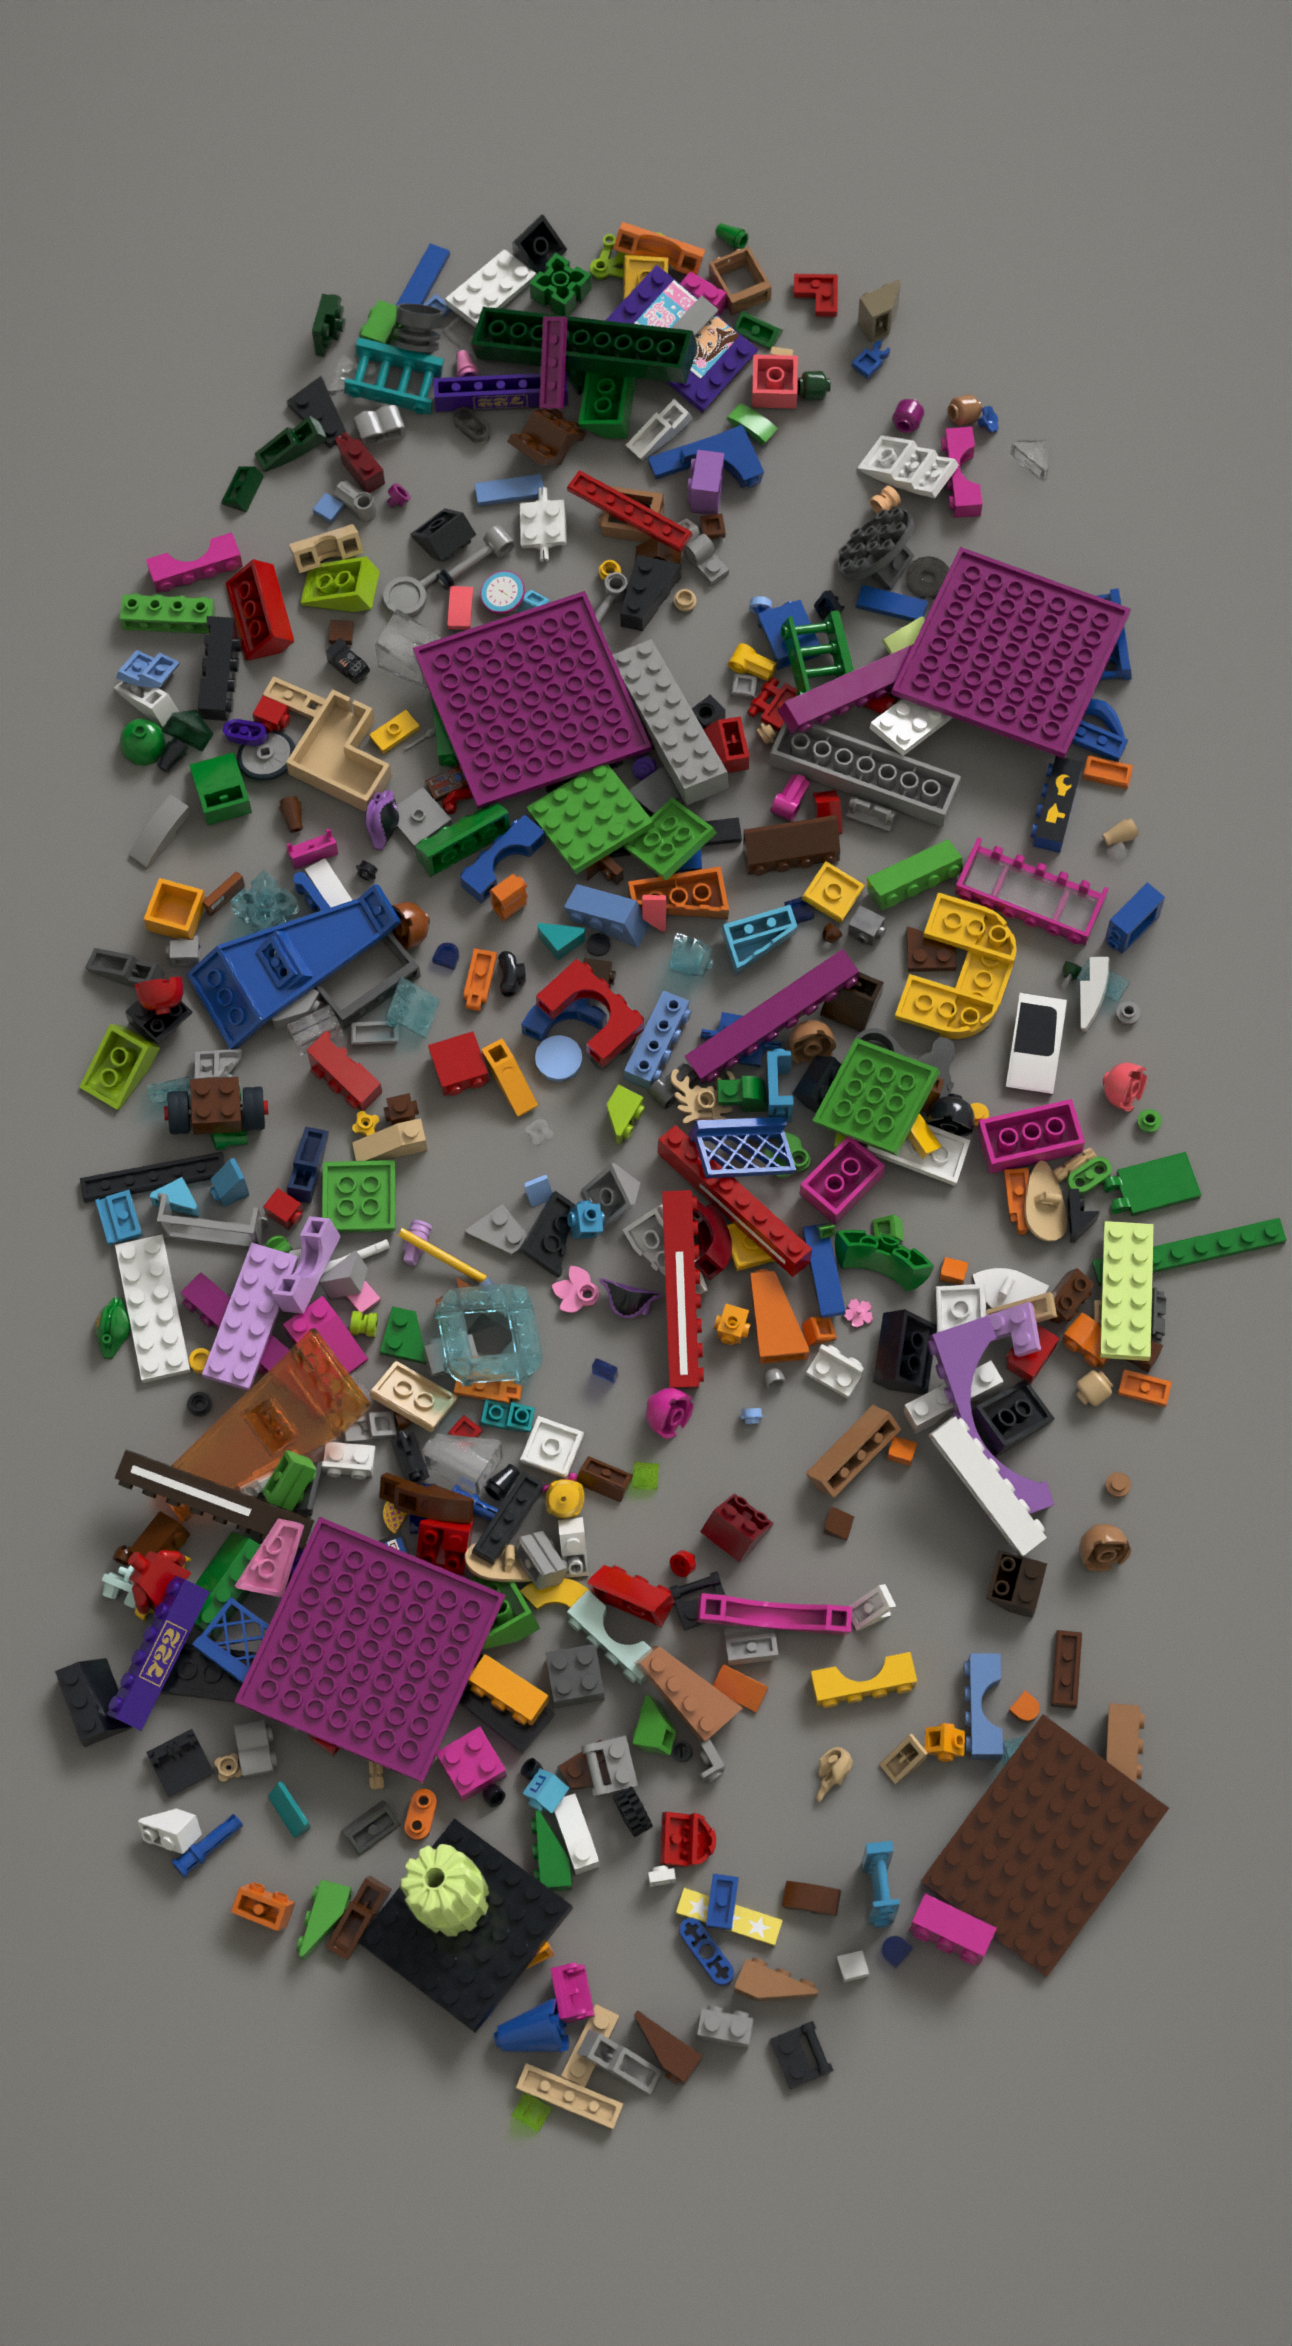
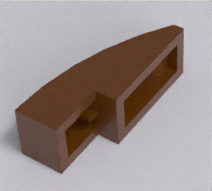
[326,1876,392,1961]

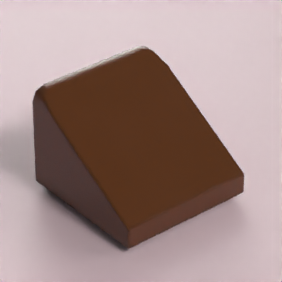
[823,1506,854,1540]

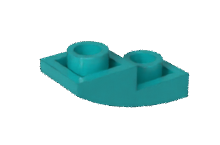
[479,1399,535,1432]

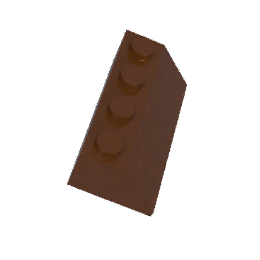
[743,815,840,876]

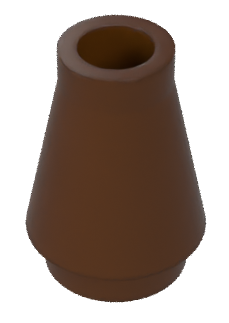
[279,796,303,833]

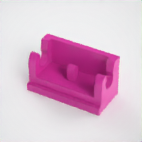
[286,828,338,870]
[550,1962,595,2024]

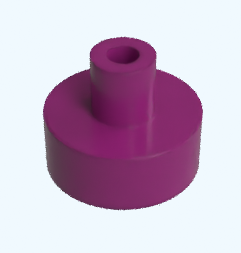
[387,483,410,507]

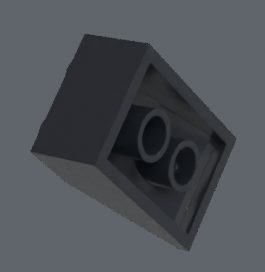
[971,1379,1055,1458]

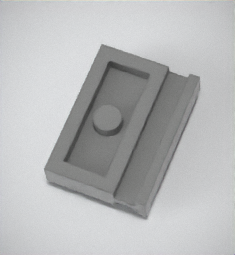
[724,1627,779,1666]

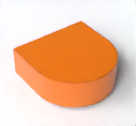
[1009,1690,1040,1722]

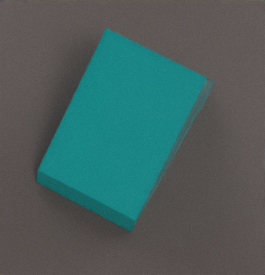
[537,923,585,960]

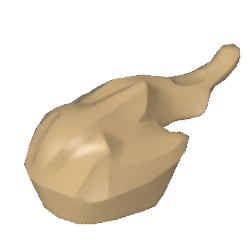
[816,1747,853,1802]

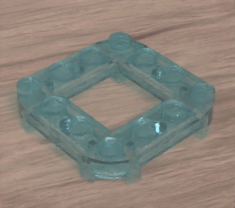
[434,1284,542,1387]

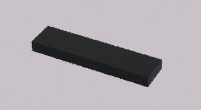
[472,1472,545,1565]

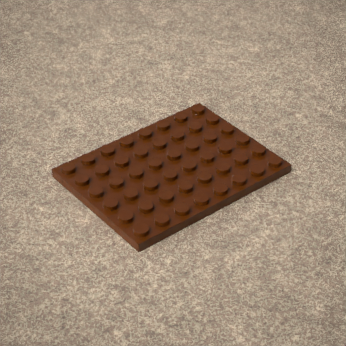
[921,1714,1169,1977]

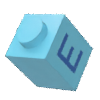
[522,1769,569,1813]

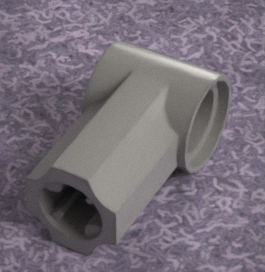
[333,481,377,521]

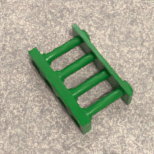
[780,611,854,696]

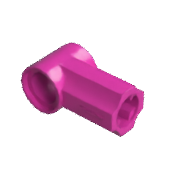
[770,774,810,822]

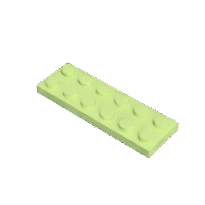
[1100,1221,1154,1361]

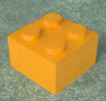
[144,878,206,940]

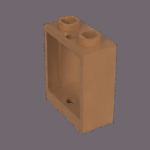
[709,246,772,315]
[598,486,665,542]

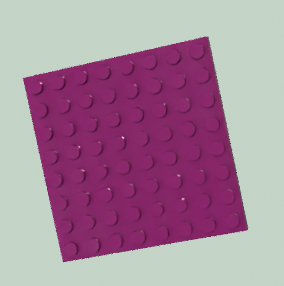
[891,547,1131,759]
[413,591,652,810]
[234,1516,505,1784]

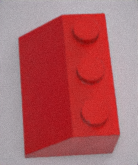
[587,1565,675,1628]

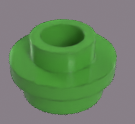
[1137,1109,1162,1133]

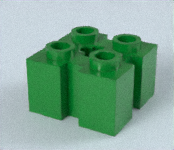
[529,253,592,316]

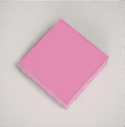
[346,1281,381,1314]

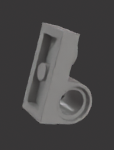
[683,534,729,586]

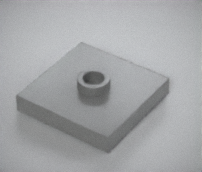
[397,787,452,849]

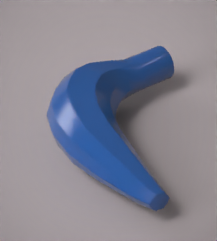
[1084,699,1125,738]

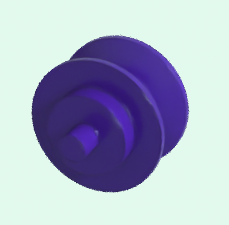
[632,755,657,780]

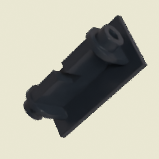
[391,1431,430,1483]

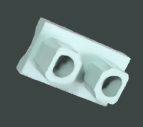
[101,1565,136,1608]

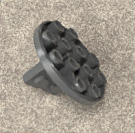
[838,507,915,590]

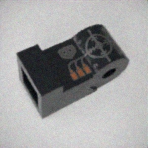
[326,638,370,684]

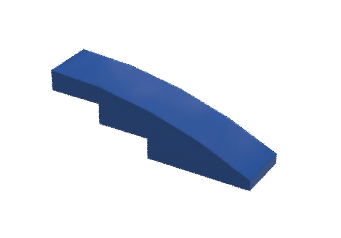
[803,1223,846,1318]

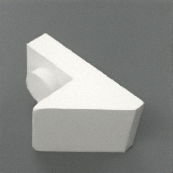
[850,1584,896,1631]

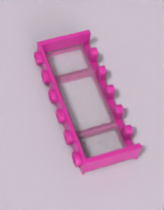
[955,837,1109,945]

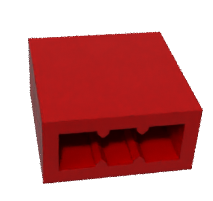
[428,1031,489,1096]

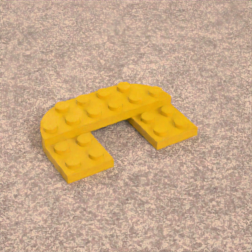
[894,892,1016,1039]

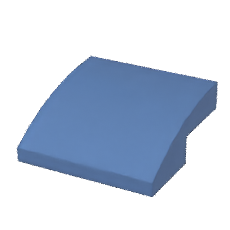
[116,650,180,688]

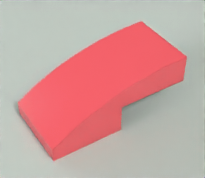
[447,586,473,630]

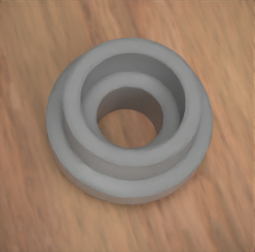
[1116,1001,1140,1025]

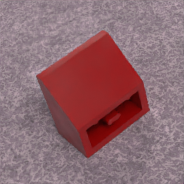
[703,716,750,773]

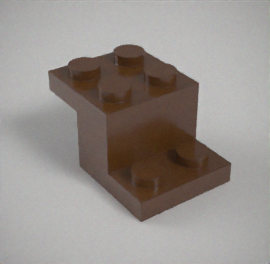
[507,409,587,466]

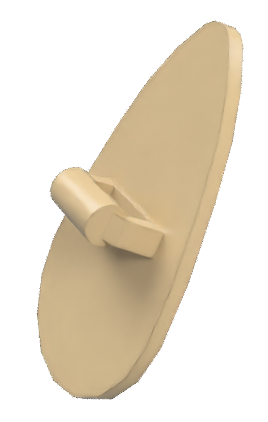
[1024,1161,1068,1242]
[464,1543,532,1582]

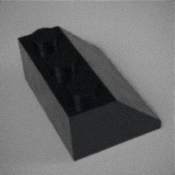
[873,1309,937,1395]
[55,1658,132,1747]

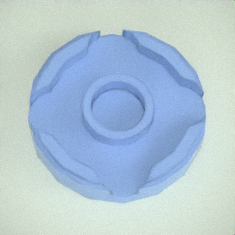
[535,1035,582,1082]

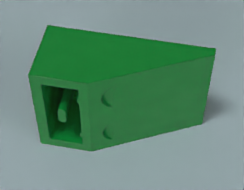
[189,752,252,826]

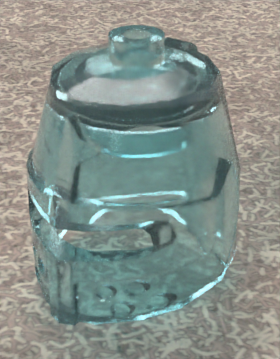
[668,932,714,977]

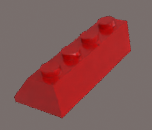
[225,559,295,661]

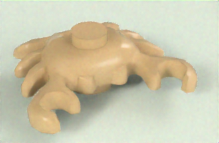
[670,1069,735,1124]

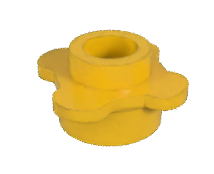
[352,1111,379,1136]

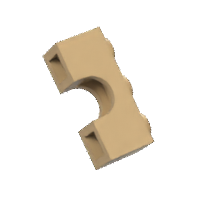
[289,524,364,573]

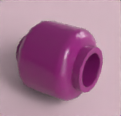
[892,399,924,433]

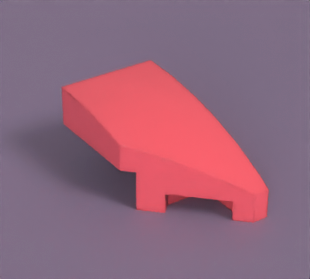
[642,895,666,932]

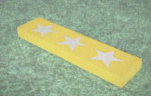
[676,1888,783,1946]

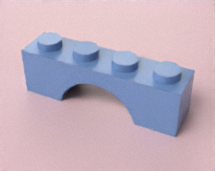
[964,1653,1003,1760]

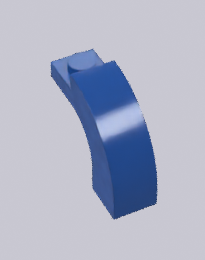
[521,998,607,1042]

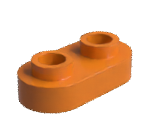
[404,1789,437,1841]

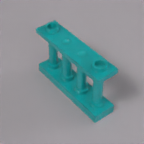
[344,337,444,415]

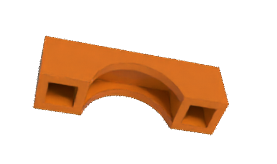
[613,222,705,275]

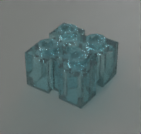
[230,870,300,932]

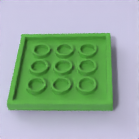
[526,765,654,875]
[812,1038,940,1156]

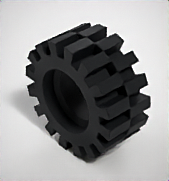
[613,1786,653,1837]

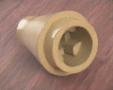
[1102,818,1139,846]

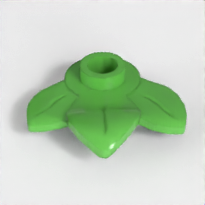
[764,1132,811,1178]

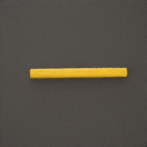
[398,1228,487,1283]

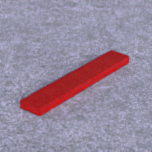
[567,470,693,553]

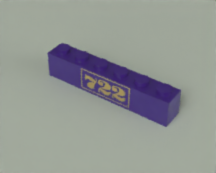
[433,372,569,412]
[107,1576,210,1731]

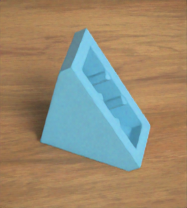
[150,1177,200,1218]

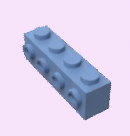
[624,990,692,1089]

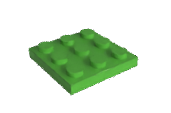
[623,798,717,881]
[322,1160,396,1233]

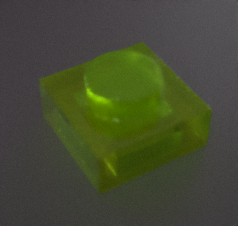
[633,1462,659,1490]

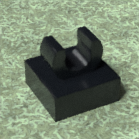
[813,590,845,621]

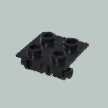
[146,1729,214,1797]

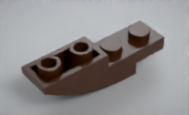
[379,1472,474,1523]

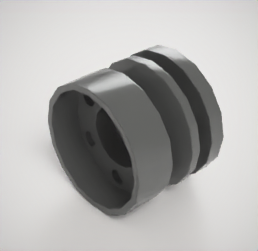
[392,303,443,352]

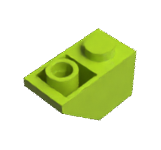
[607,1084,645,1145]

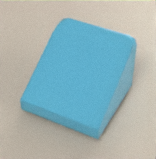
[516,590,550,613]

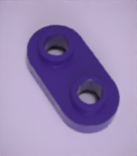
[223,719,268,746]

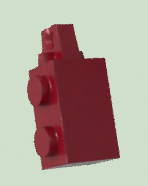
[335,432,385,493]

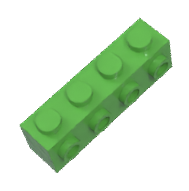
[120,593,216,634]
[866,839,963,911]

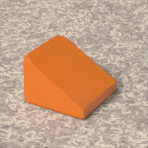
[939,1257,968,1285]
[802,1317,837,1346]
[887,1436,917,1466]

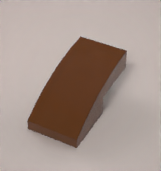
[782,1881,841,1916]

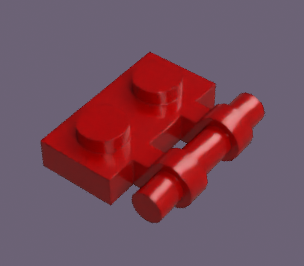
[747,677,797,732]

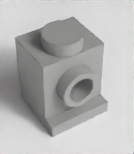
[166,936,201,967]

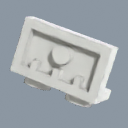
[806,1344,864,1399]
[322,1442,376,1479]

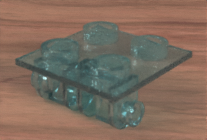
[386,976,440,1039]

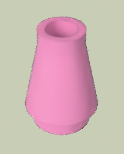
[456,350,479,377]

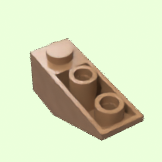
[734,1957,819,2002]

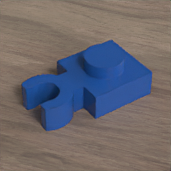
[851,341,890,379]

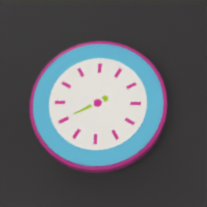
[480,571,525,614]

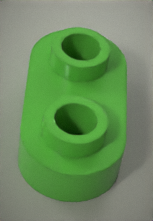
[1067,1157,1112,1195]

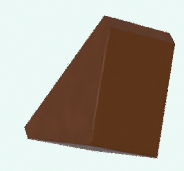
[635,538,681,564]

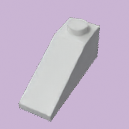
[114,681,180,728]
[554,1793,600,1875]

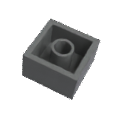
[545,1644,605,1709]

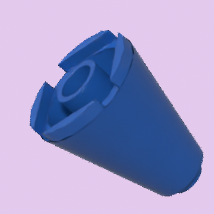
[494,1998,569,2052]

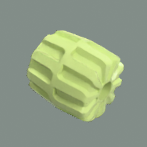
[401,1844,489,1936]

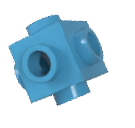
[567,1201,604,1239]

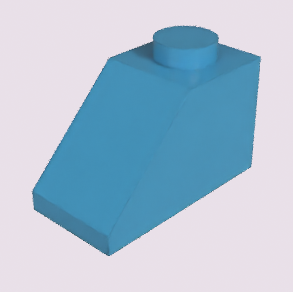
[209,1158,249,1207]

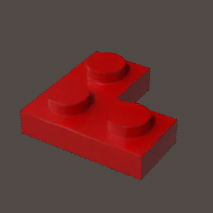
[793,274,838,317]

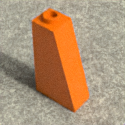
[750,1269,809,1364]

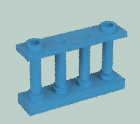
[861,1841,900,1928]

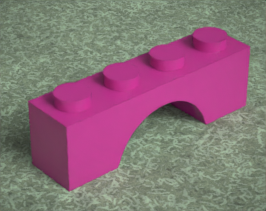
[941,426,983,518]
[146,532,243,593]

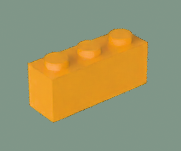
[468,1654,549,1726]

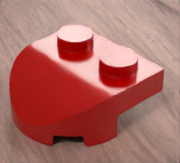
[660,1811,716,1867]

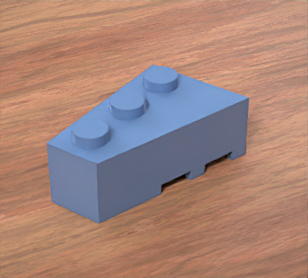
[564,884,650,948]

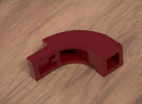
[692,1195,732,1280]

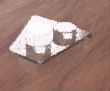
[328,355,381,396]

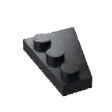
[287,376,346,449]
[518,1191,575,1278]

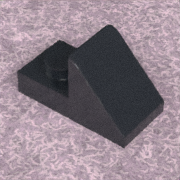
[1067,1189,1100,1243]

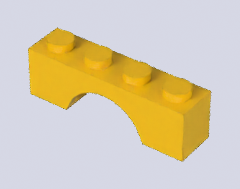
[810,1652,917,1708]

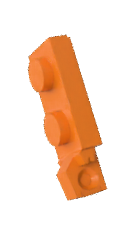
[1004,1168,1029,1235]

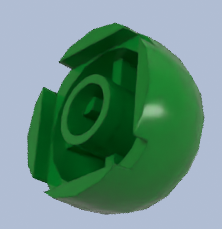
[120,718,167,766]

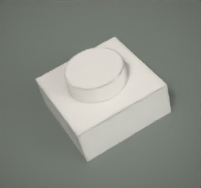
[648,1866,675,1887]

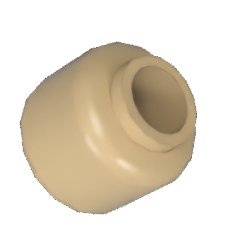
[1076,1370,1113,1407]

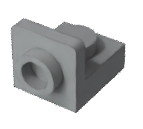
[699,1739,725,1782]

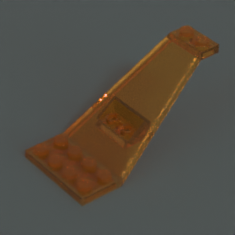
[164,1328,372,1522]

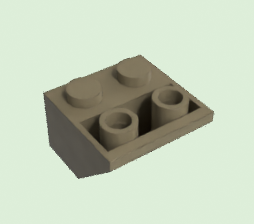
[858,280,901,343]

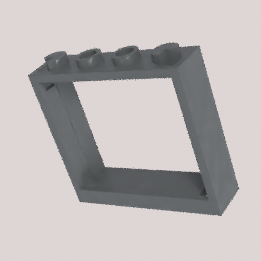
[313,932,421,1029]

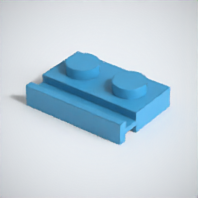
[95,1190,143,1246]

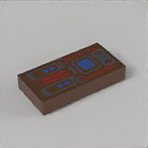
[425,766,468,802]

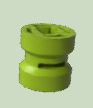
[350,1311,378,1338]

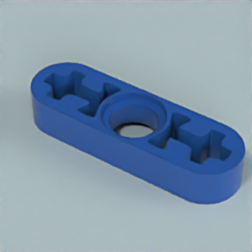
[680,1918,734,1986]

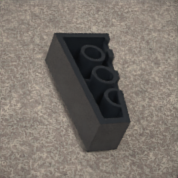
[198,616,242,721]

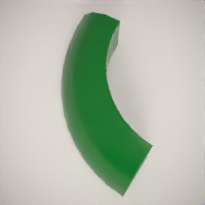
[835,1230,934,1292]

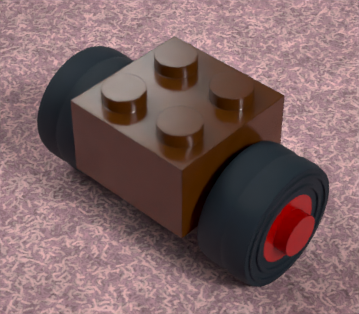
[164,1077,269,1135]

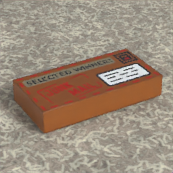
[203,872,245,917]

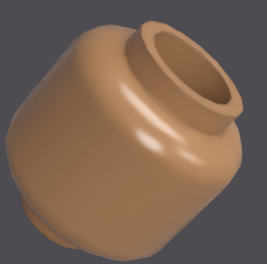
[947,394,982,426]

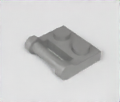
[581,1736,638,1797]

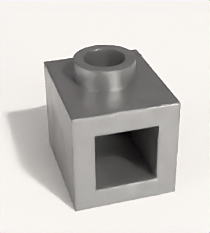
[848,906,886,946]

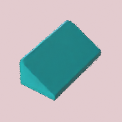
[268,1781,310,1838]

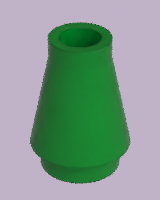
[715,223,749,250]

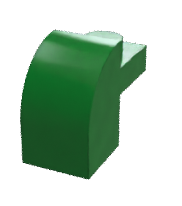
[718,1076,766,1112]

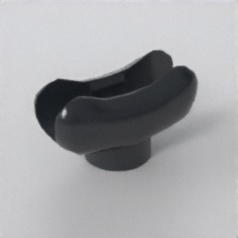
[498,951,526,997]

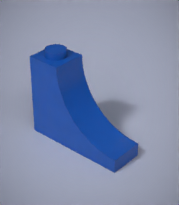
[679,425,764,488]

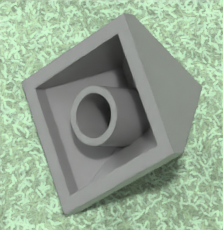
[581,1163,640,1230]

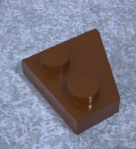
[906,927,956,972]
[558,1740,610,1790]

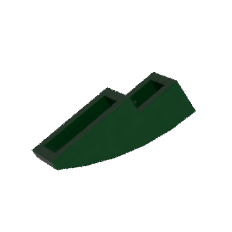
[254,416,327,472]

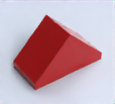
[813,790,842,834]

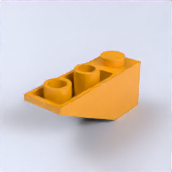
[481,1038,538,1117]

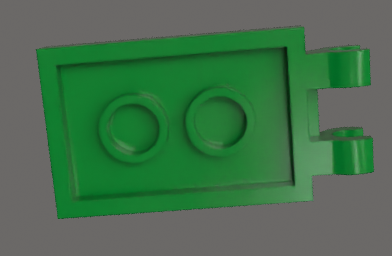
[1103,1152,1202,1216]

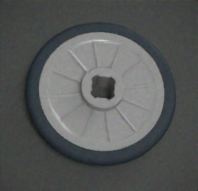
[237,730,295,781]

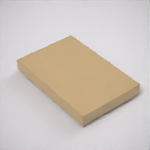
[369,1361,458,1433]

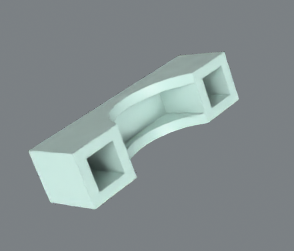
[567,1590,651,1685]

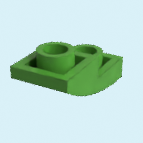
[726,403,778,445]

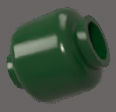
[797,371,831,401]

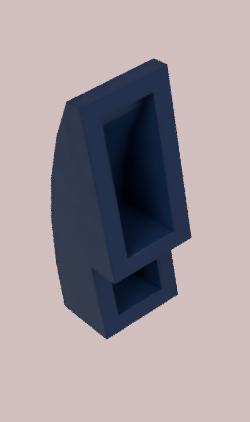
[287,1126,329,1203]

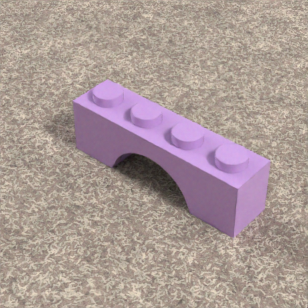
[272,1216,341,1314]

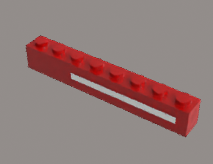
[657,1125,812,1277]
[662,1190,704,1389]

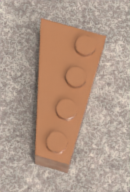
[635,1646,743,1742]

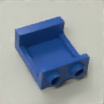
[757,600,820,670]

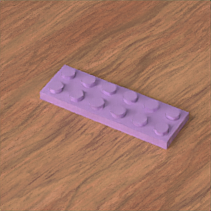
[202,1242,298,1392]

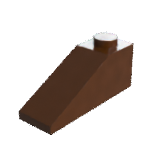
[634,2010,702,2086]

